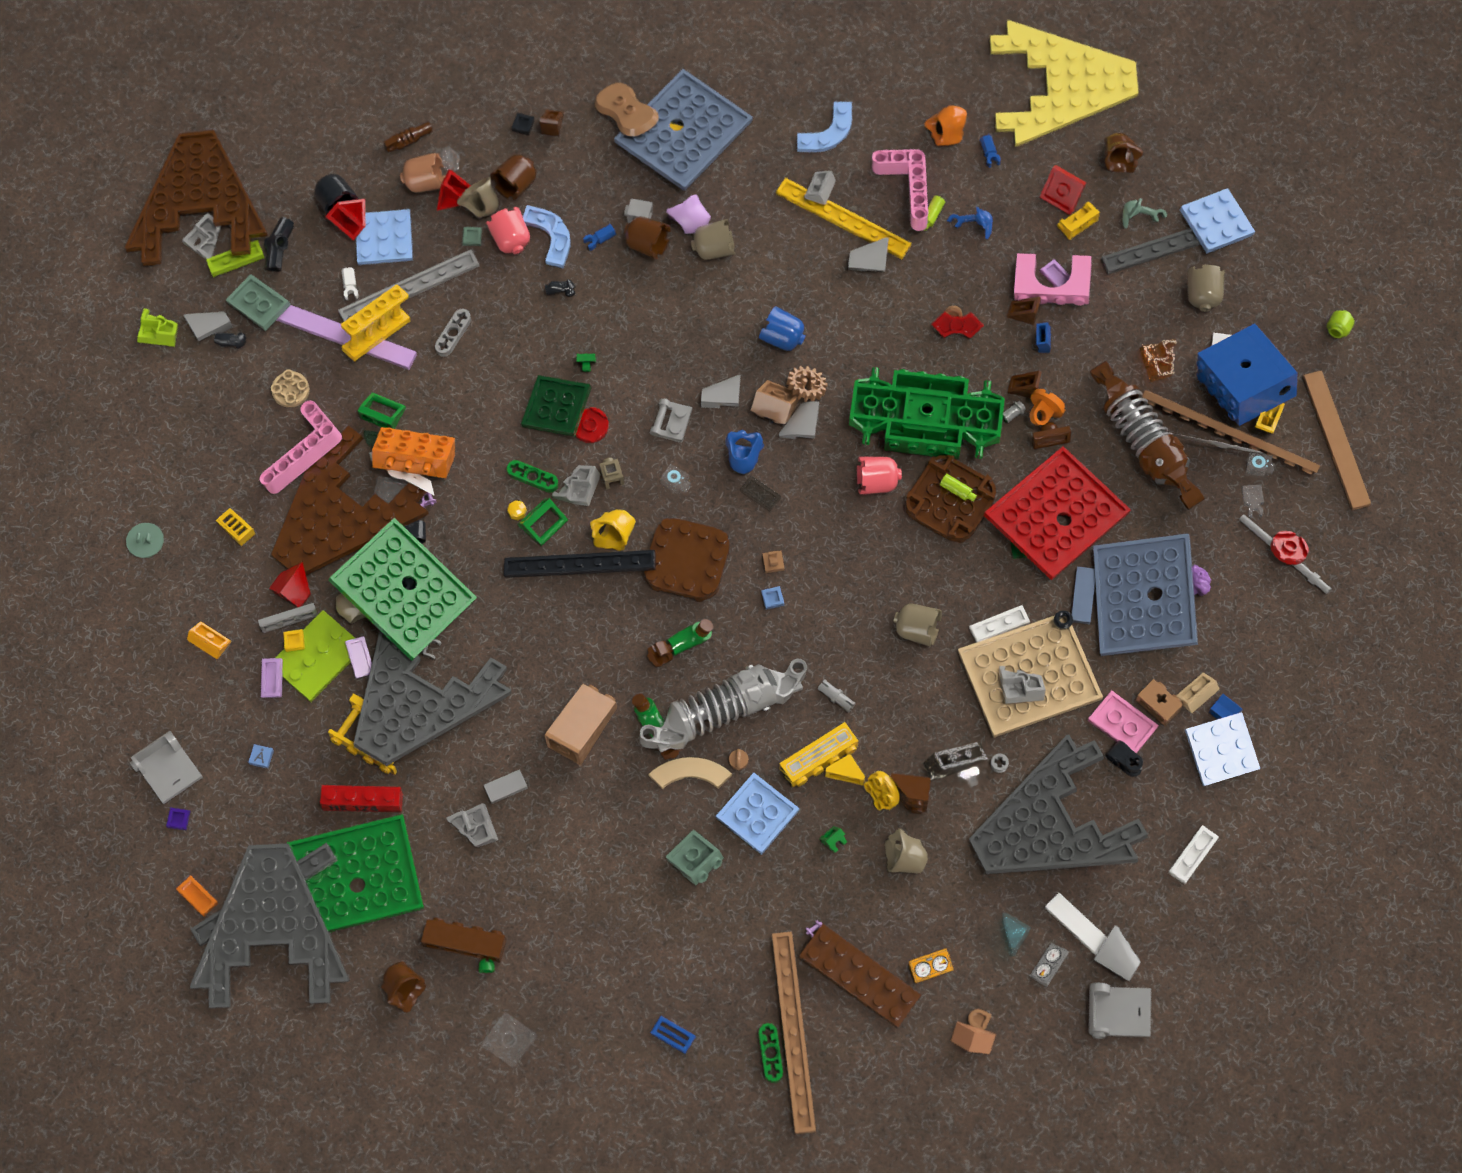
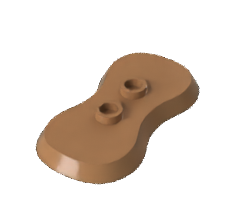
[595,83,659,136]

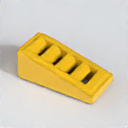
[216,508,255,546]

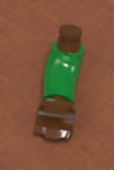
[647,619,713,667]
[632,693,684,760]

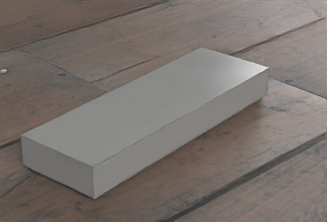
[258,603,318,633]

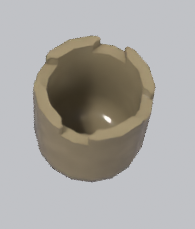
[691,219,736,260]
[1187,265,1225,312]
[894,603,942,647]

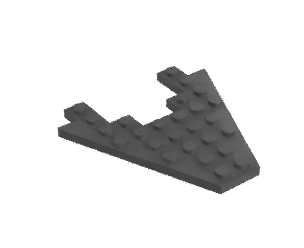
[354,631,511,766]
[969,734,1148,874]
[190,843,349,1008]

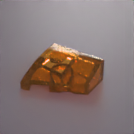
[1139,339,1177,382]

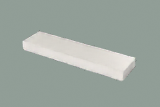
[1045,893,1107,955]

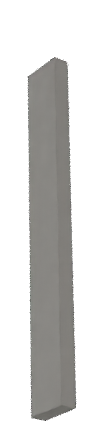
[338,250,479,321]

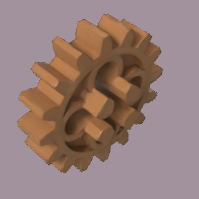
[786,366,827,402]

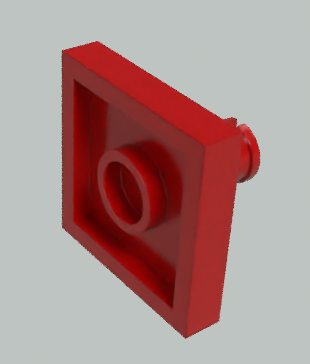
[1040,165,1087,215]

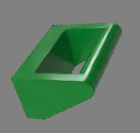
[358,392,406,429]
[518,498,568,546]

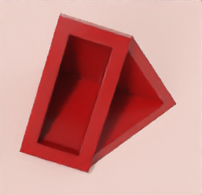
[437,169,471,211]
[325,199,366,241]
[269,562,311,607]

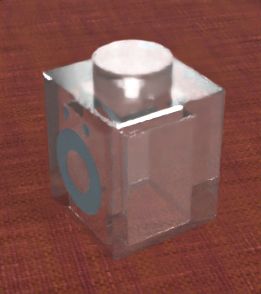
[1245,451,1275,480]
[660,464,691,496]

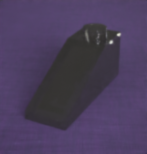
[923,742,988,781]

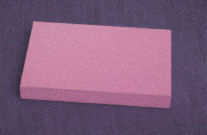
[1088,691,1159,753]

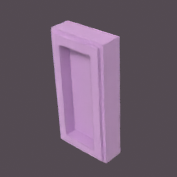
[1040,259,1070,287]
[345,636,372,679]
[261,658,283,698]

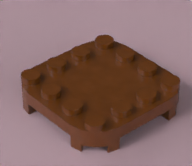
[906,455,996,543]
[644,518,730,602]

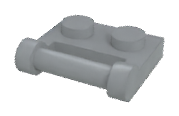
[650,399,692,443]

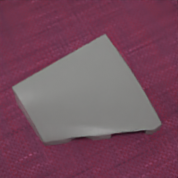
[182,213,221,260]
[184,312,233,341]
[779,401,819,439]
[447,803,498,847]
[1094,925,1141,981]

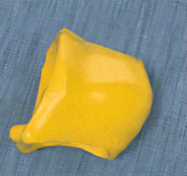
[590,510,636,551]

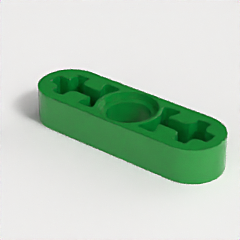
[507,460,559,493]
[759,1023,783,1083]

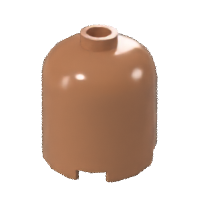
[400,153,445,193]

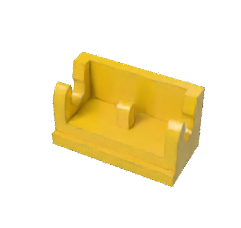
[1057,202,1100,240]

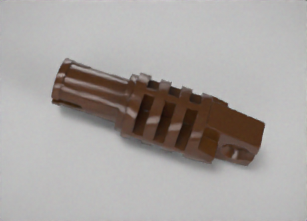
[384,121,433,152]

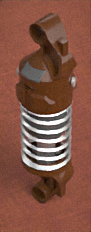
[1090,361,1205,510]

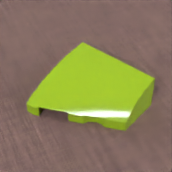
[137,309,178,347]

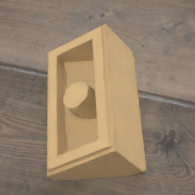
[1176,673,1219,713]

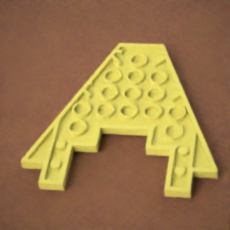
[990,21,1138,146]

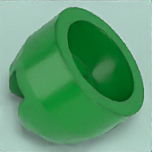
[478,958,495,973]

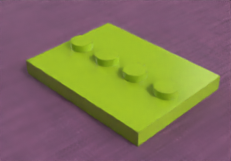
[276,610,355,702]

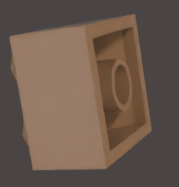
[751,380,799,424]

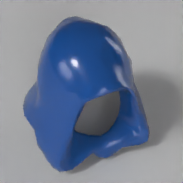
[725,430,765,474]

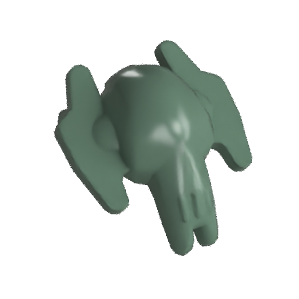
[1122,198,1167,229]

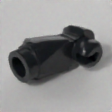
[545,279,576,297]
[214,333,246,349]

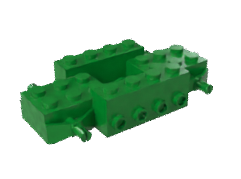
[849,367,1005,459]

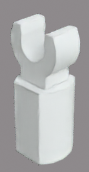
[342,267,359,301]

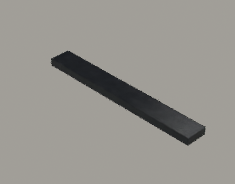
[504,550,656,578]

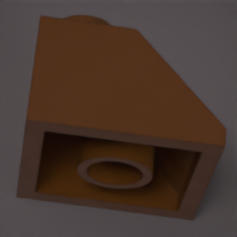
[891,773,931,814]

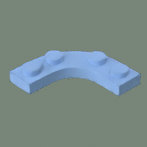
[797,102,852,152]
[523,205,570,268]

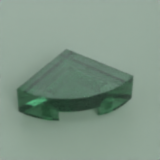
[364,430,379,449]

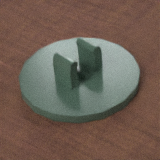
[126,523,164,558]

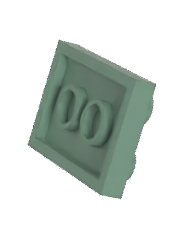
[226,274,291,331]

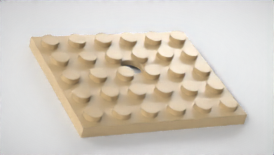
[958,616,1103,738]

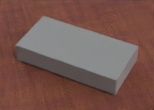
[484,769,528,804]

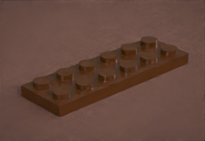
[799,924,921,1028]

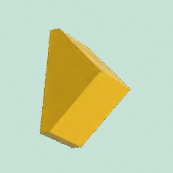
[1255,403,1285,434]
[825,754,865,786]

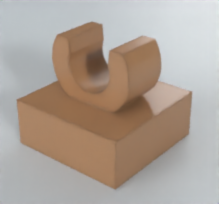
[763,551,784,573]

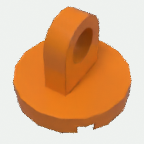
[1030,389,1066,426]

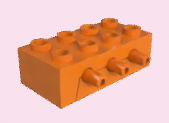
[372,427,455,478]

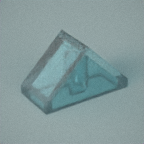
[1001,913,1031,957]

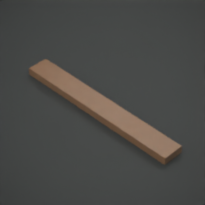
[1303,371,1371,510]

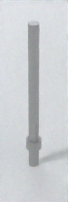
[1239,514,1331,594]

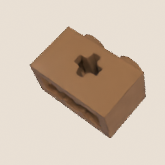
[1136,679,1183,726]

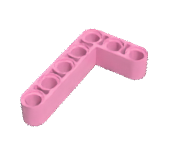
[872,150,928,231]
[260,400,342,494]

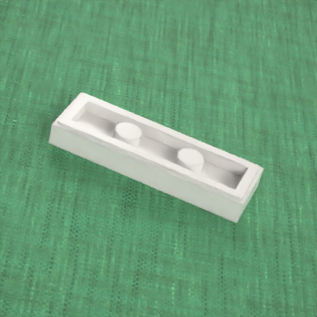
[969,605,1030,643]
[1168,825,1219,884]

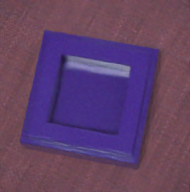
[166,807,190,830]

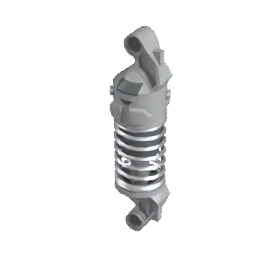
[639,659,807,753]

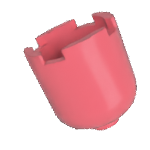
[486,207,530,254]
[857,457,902,495]

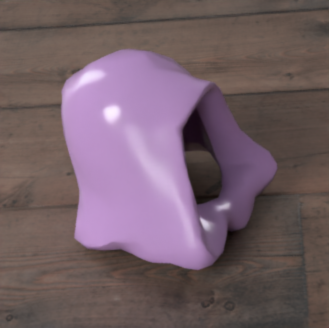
[667,195,711,234]

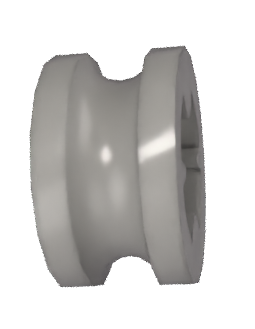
[991,754,1009,773]

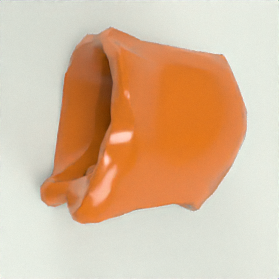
[925,105,967,146]

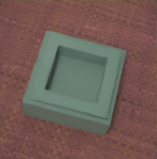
[462,227,482,246]

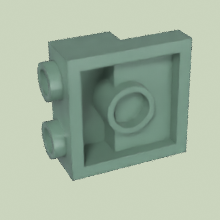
[666,830,724,885]

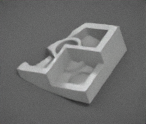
[848,238,889,272]
[701,375,741,408]
[552,465,601,506]
[999,666,1046,704]

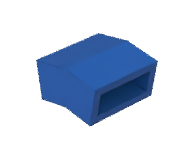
[1036,322,1051,353]
[1209,694,1243,720]

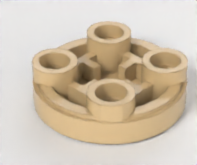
[271,370,309,407]

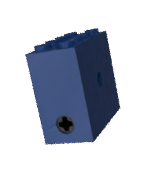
[1196,324,1298,426]

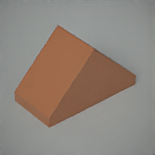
[951,1021,996,1054]

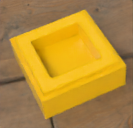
[283,629,305,652]

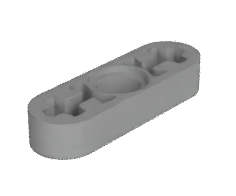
[435,309,471,357]

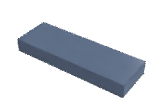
[1071,567,1095,624]

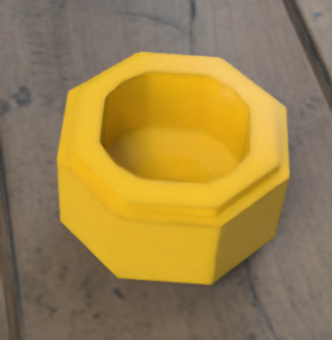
[507,500,527,520]

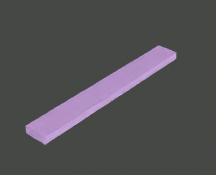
[276,305,417,370]

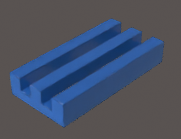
[651,1016,696,1054]

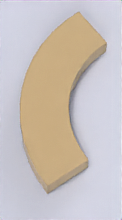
[649,757,732,789]

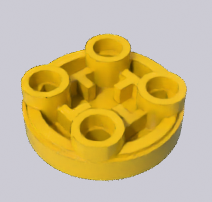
[864,771,899,810]

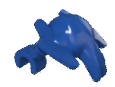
[948,207,993,239]

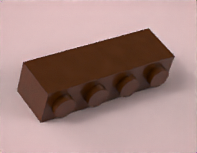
[421,918,506,963]

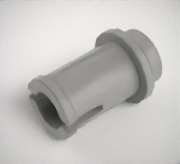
[1003,401,1026,423]

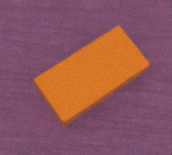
[176,875,218,917]

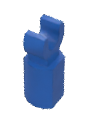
[980,135,1001,167]
[583,224,616,250]

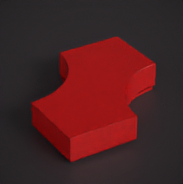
[931,311,984,338]

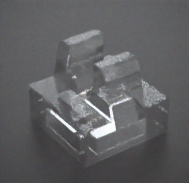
[439,146,459,171]
[956,765,981,787]

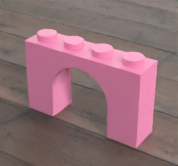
[1014,254,1092,305]

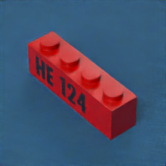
[320,785,403,813]

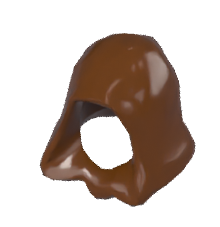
[1104,133,1143,173]
[381,961,426,1013]

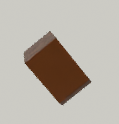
[540,110,564,136]
[1006,296,1041,325]
[1008,370,1042,398]

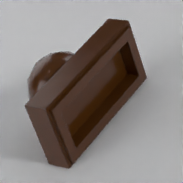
[1032,421,1071,449]

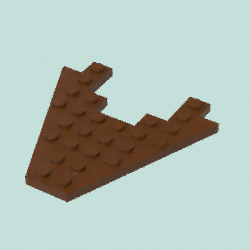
[125,130,268,266]
[271,425,429,575]

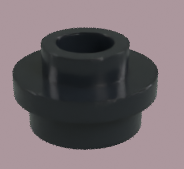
[1054,610,1073,630]

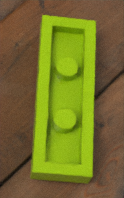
[206,240,265,277]

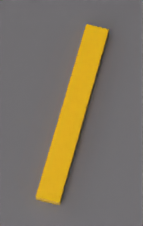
[776,178,911,259]

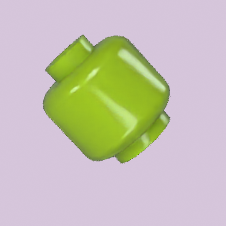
[1327,310,1354,338]

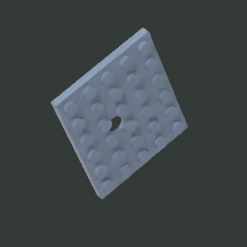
[614,69,753,191]
[1093,534,1198,656]

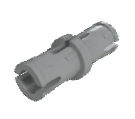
[818,680,856,713]

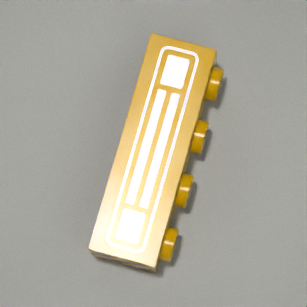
[780,722,858,788]

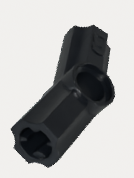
[264,217,294,272]

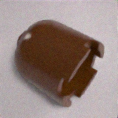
[490,155,536,201]
[624,216,671,259]

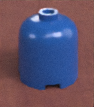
[759,306,806,351]

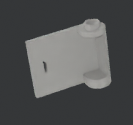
[130,731,203,804]
[1089,983,1151,1039]

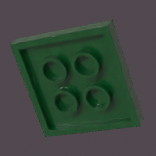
[521,375,591,437]

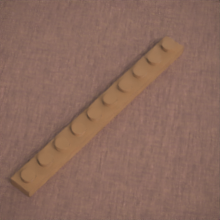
[1142,390,1320,474]
[772,932,816,1135]

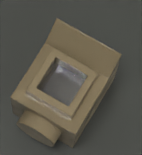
[600,458,624,489]

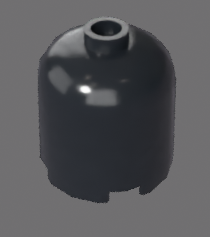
[314,174,358,215]

